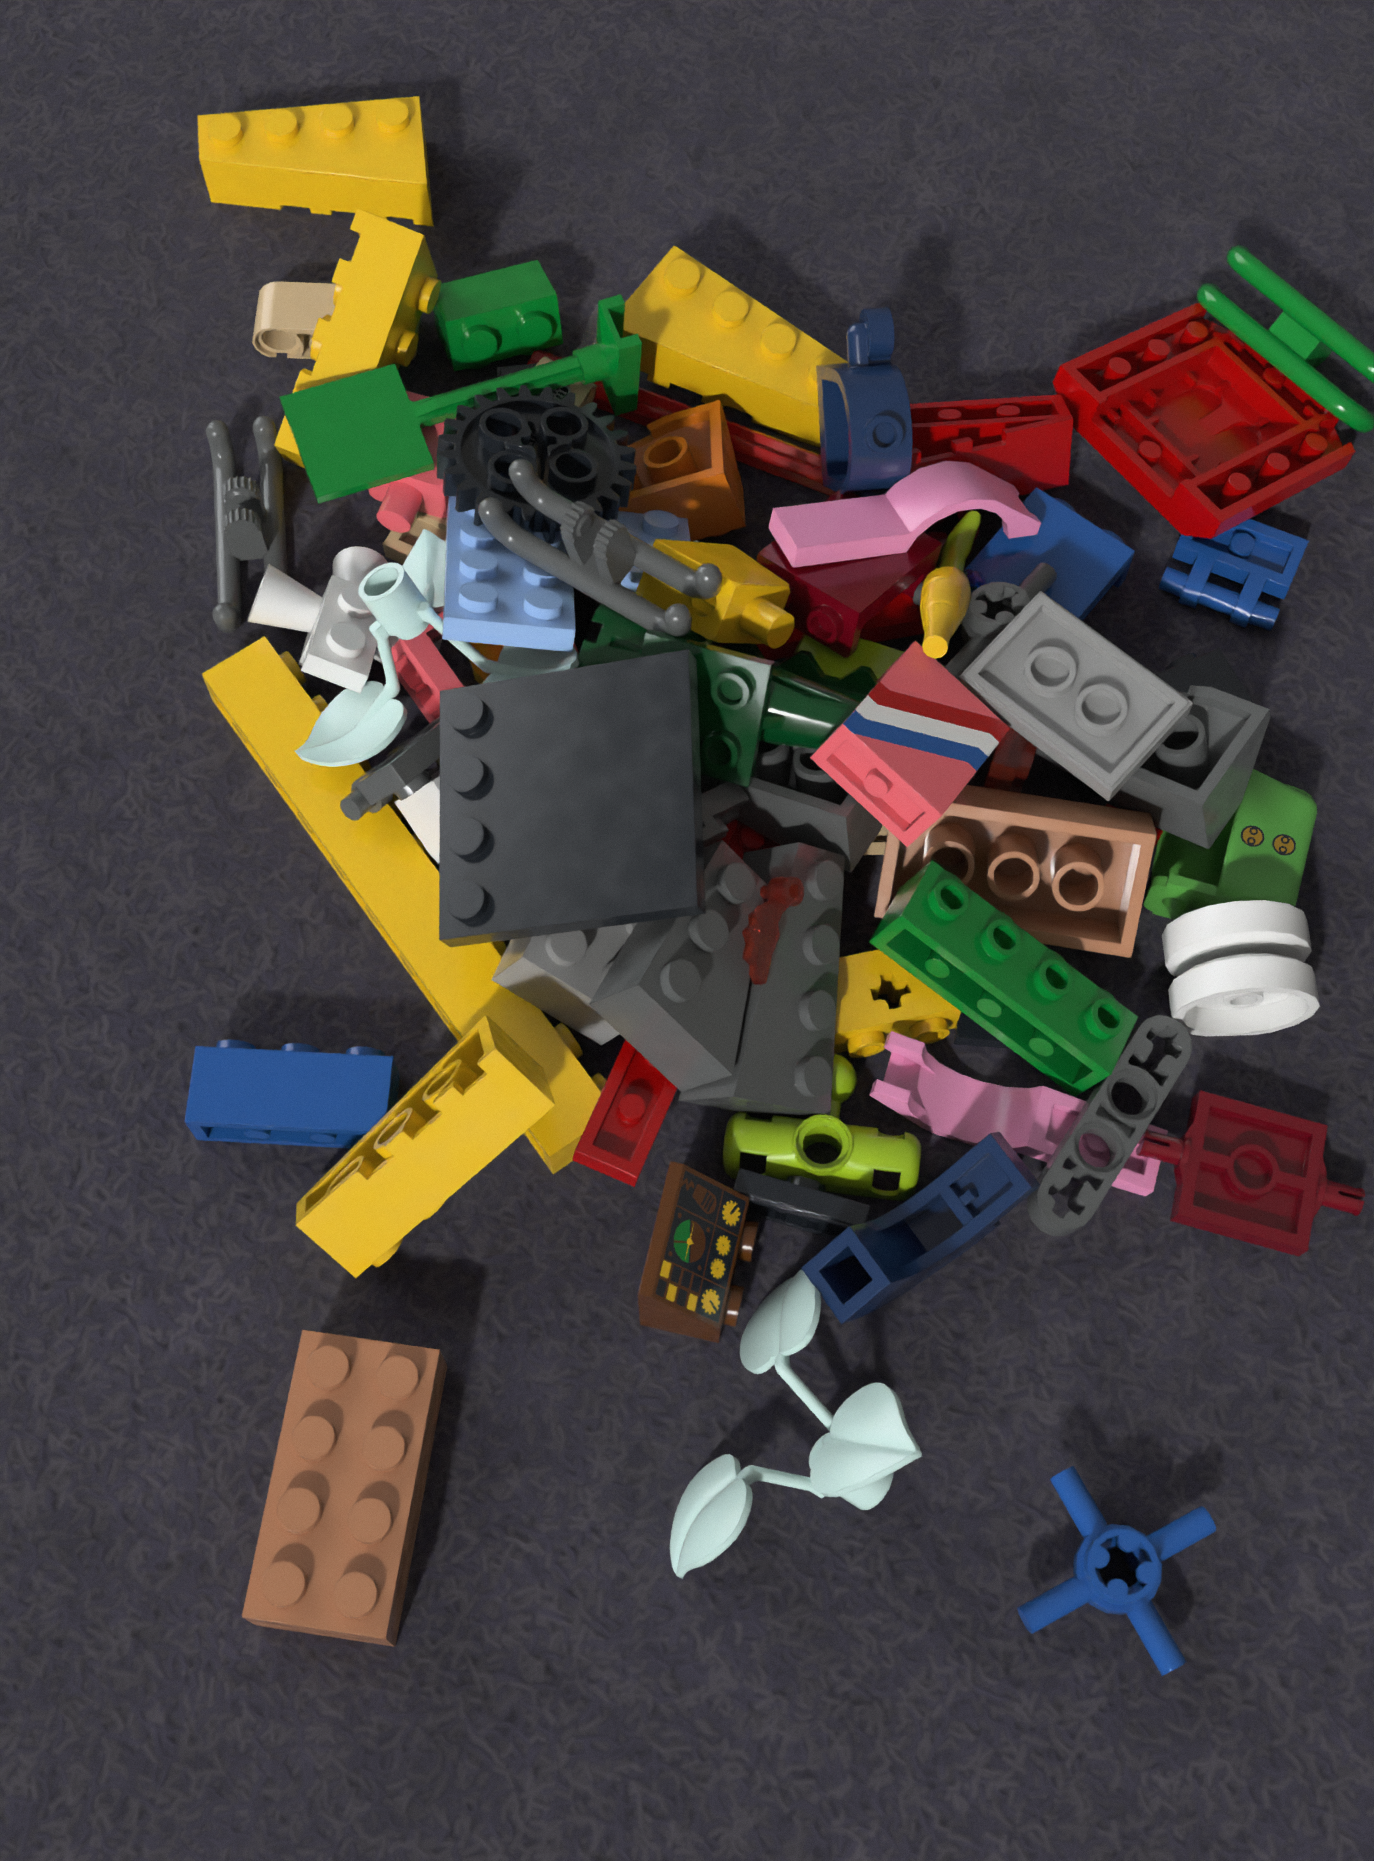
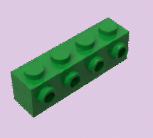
[869,860,1138,1097]

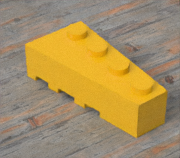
[274,208,441,468]
[623,245,848,448]
[296,1015,556,1278]

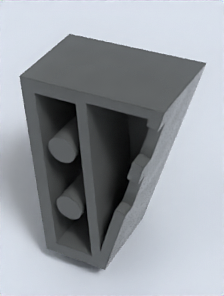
[589,840,767,1092]

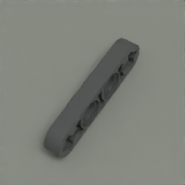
[1027,1015,1192,1236]

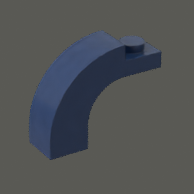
[801,1131,1041,1324]

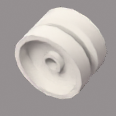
[1162,900,1320,1036]

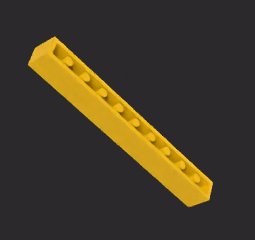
[202,636,606,1174]

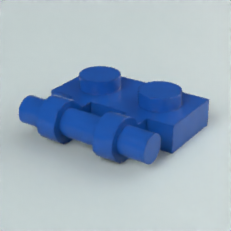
[1158,519,1309,631]

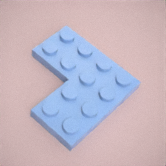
[442,496,690,652]

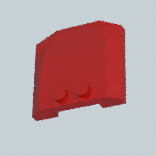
[1053,303,1355,539]

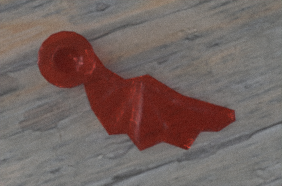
[742,877,804,985]

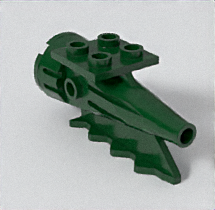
[576,604,878,787]

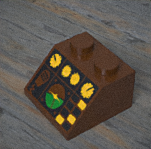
[638,1161,759,1343]

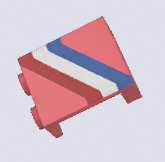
[810,641,1010,847]

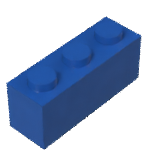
[184,1040,400,1148]

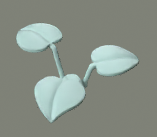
[295,529,579,767]
[670,1269,922,1579]

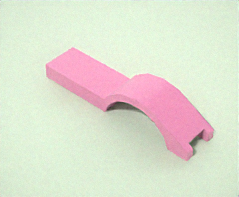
[768,461,1041,568]
[869,1031,1168,1196]

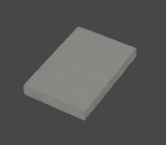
[958,591,1193,801]

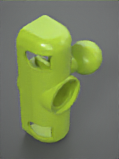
[723,1054,921,1201]

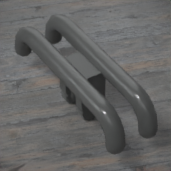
[206,416,288,633]
[478,458,722,637]

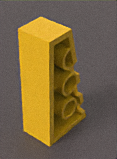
[197,96,433,226]

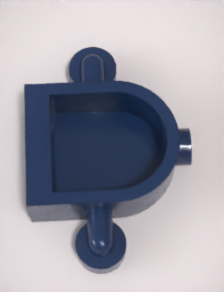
[816,307,913,497]

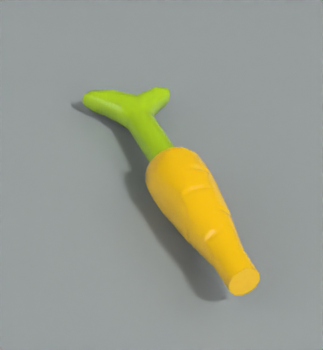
[920,510,981,659]

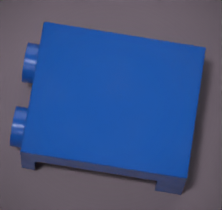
[963,487,1135,621]

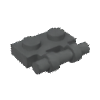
[340,717,440,821]

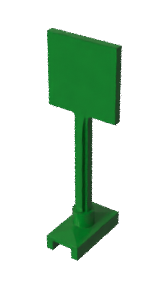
[280,294,642,504]

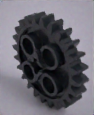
[436,385,637,544]

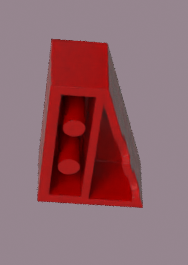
[910,394,1073,496]

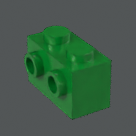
[433,260,564,372]

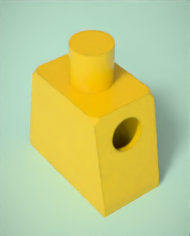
[636,539,795,649]

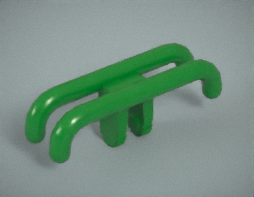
[1196,245,1374,433]

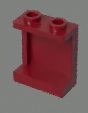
[756,490,942,658]

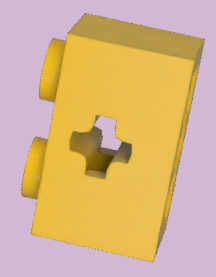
[834,949,961,1058]

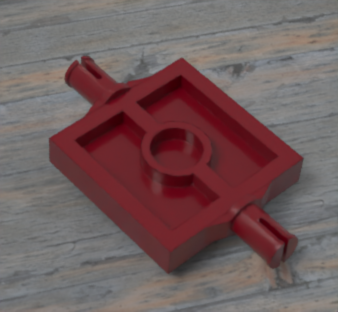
[1136,1090,1365,1257]

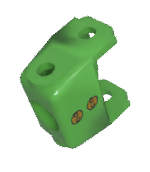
[1143,769,1317,920]

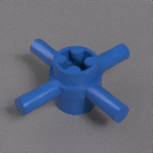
[1017,1466,1216,1676]

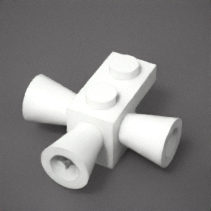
[247,546,442,694]

